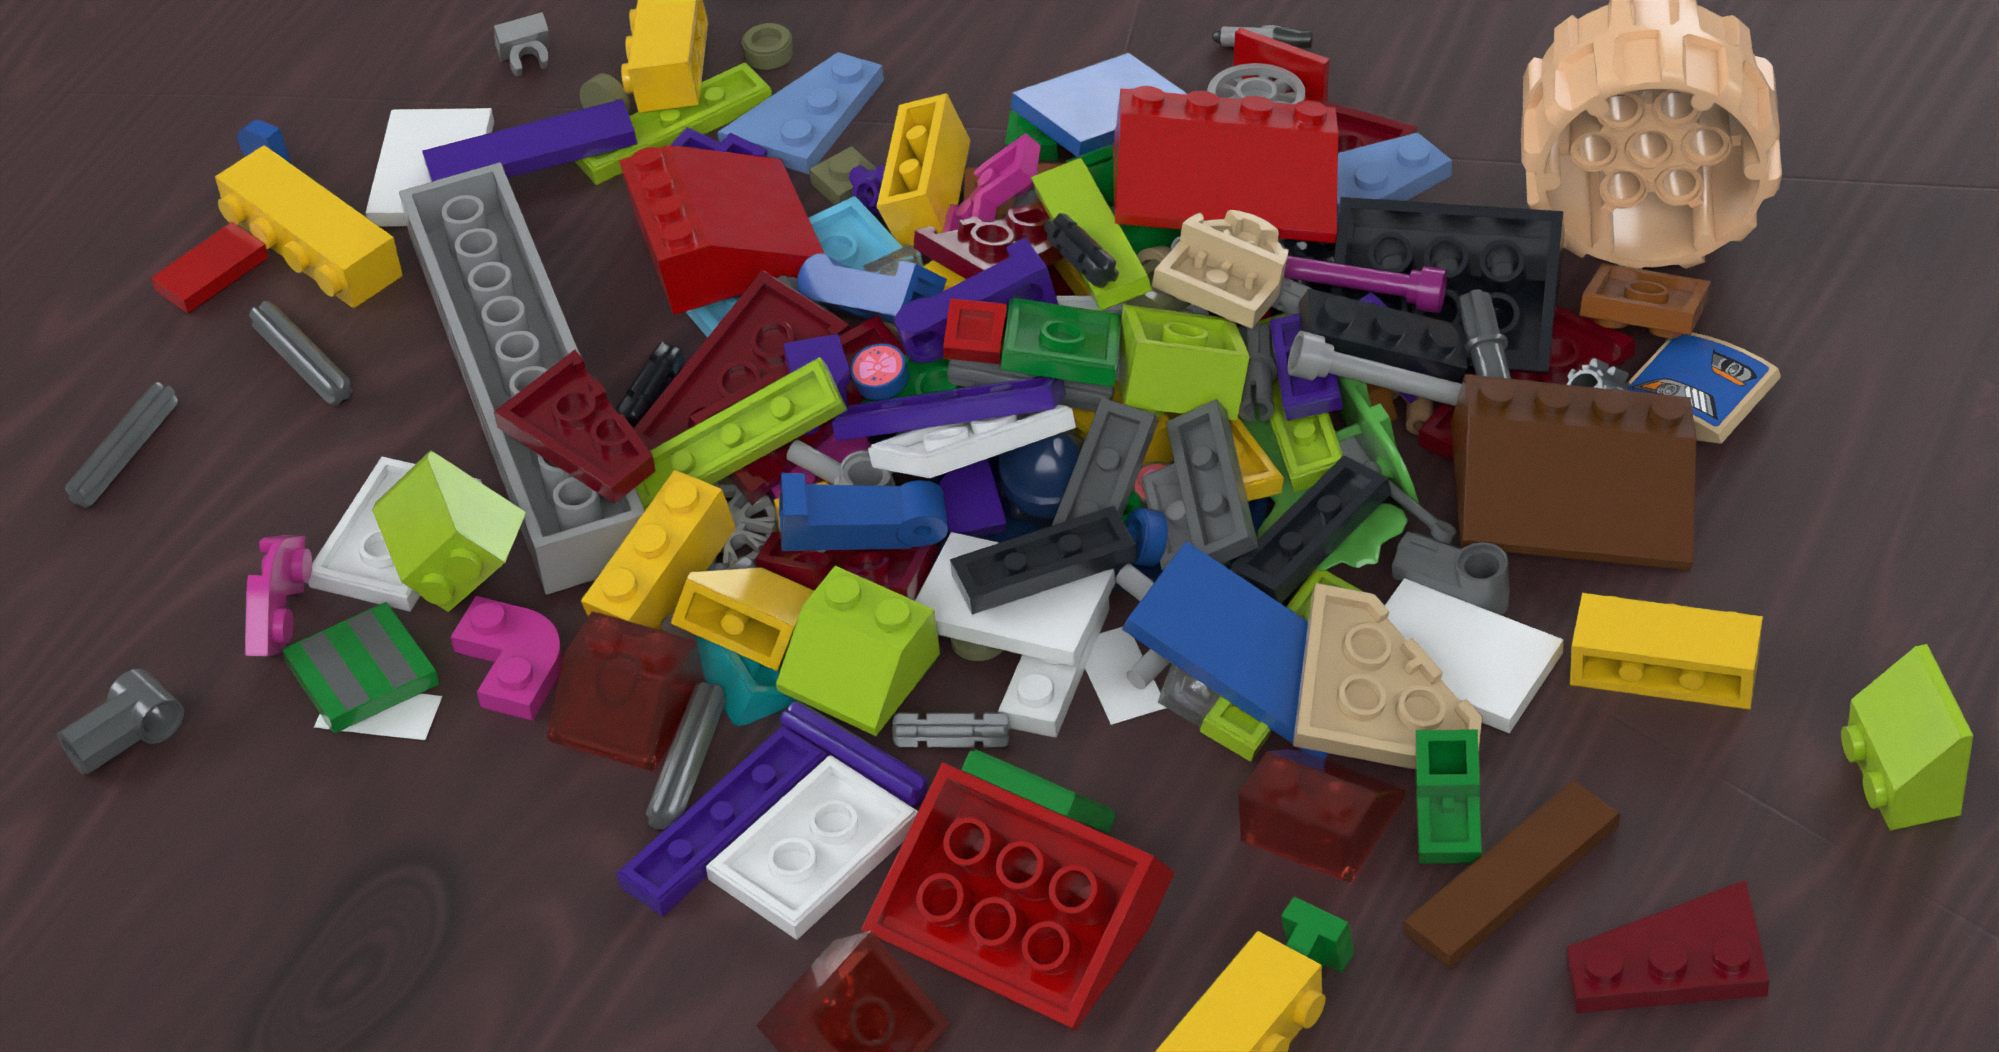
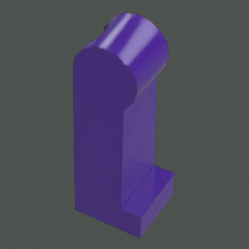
[894,237,1059,363]

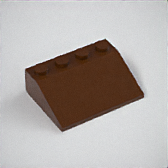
[1451,374,1696,570]

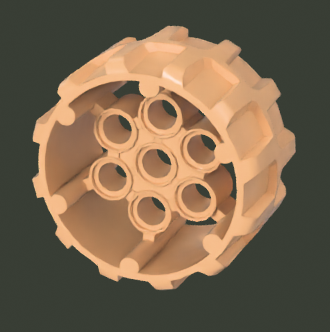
[1521,0,1782,269]

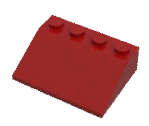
[1113,86,1338,243]
[619,145,825,315]
[861,762,1175,1030]

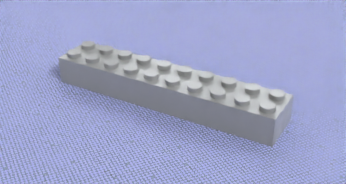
[399,162,645,595]

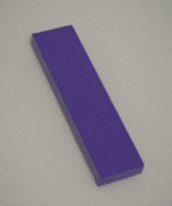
[422,99,637,182]
[832,376,1066,441]
[616,725,827,916]

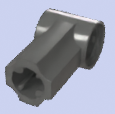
[1392,531,1510,615]
[56,668,184,776]

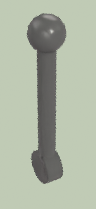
[1363,461,1456,544]

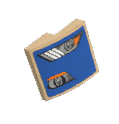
[1628,332,1781,444]

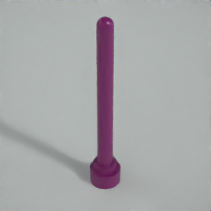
[1284,256,1447,313]

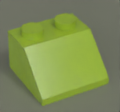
[1118,304,1250,421]
[372,450,526,612]
[776,566,940,736]
[1841,644,1973,831]

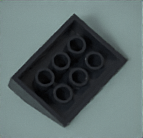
[1330,197,1565,375]

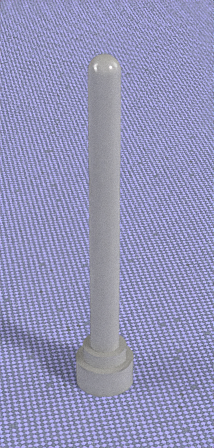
[1288,331,1462,406]

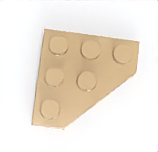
[1293,583,1482,770]

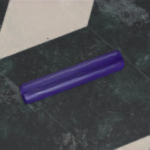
[780,701,929,808]

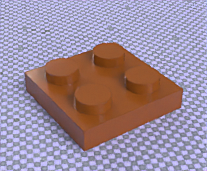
[1580,263,1711,338]

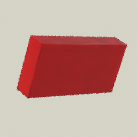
[151,222,269,314]

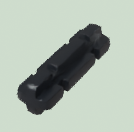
[1044,213,1119,288]
[615,342,684,429]

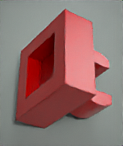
[943,298,1007,364]

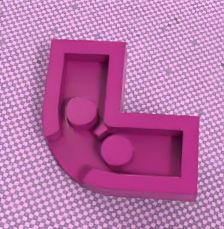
[943,133,1041,233]
[245,535,312,656]
[451,596,563,721]

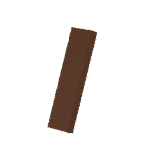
[1404,780,1620,969]

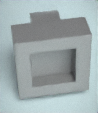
[494,12,549,76]

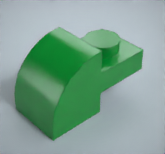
[1415,729,1482,864]

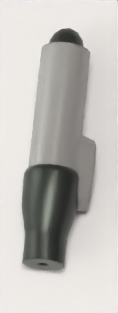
[1212,25,1313,48]

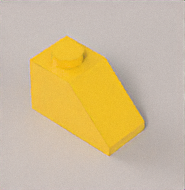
[671,568,814,671]

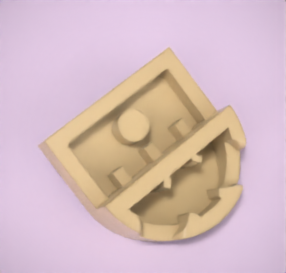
[1152,210,1288,329]

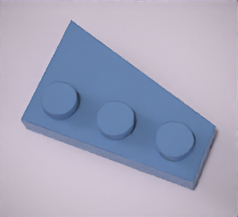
[718,52,884,174]
[1322,133,1452,245]

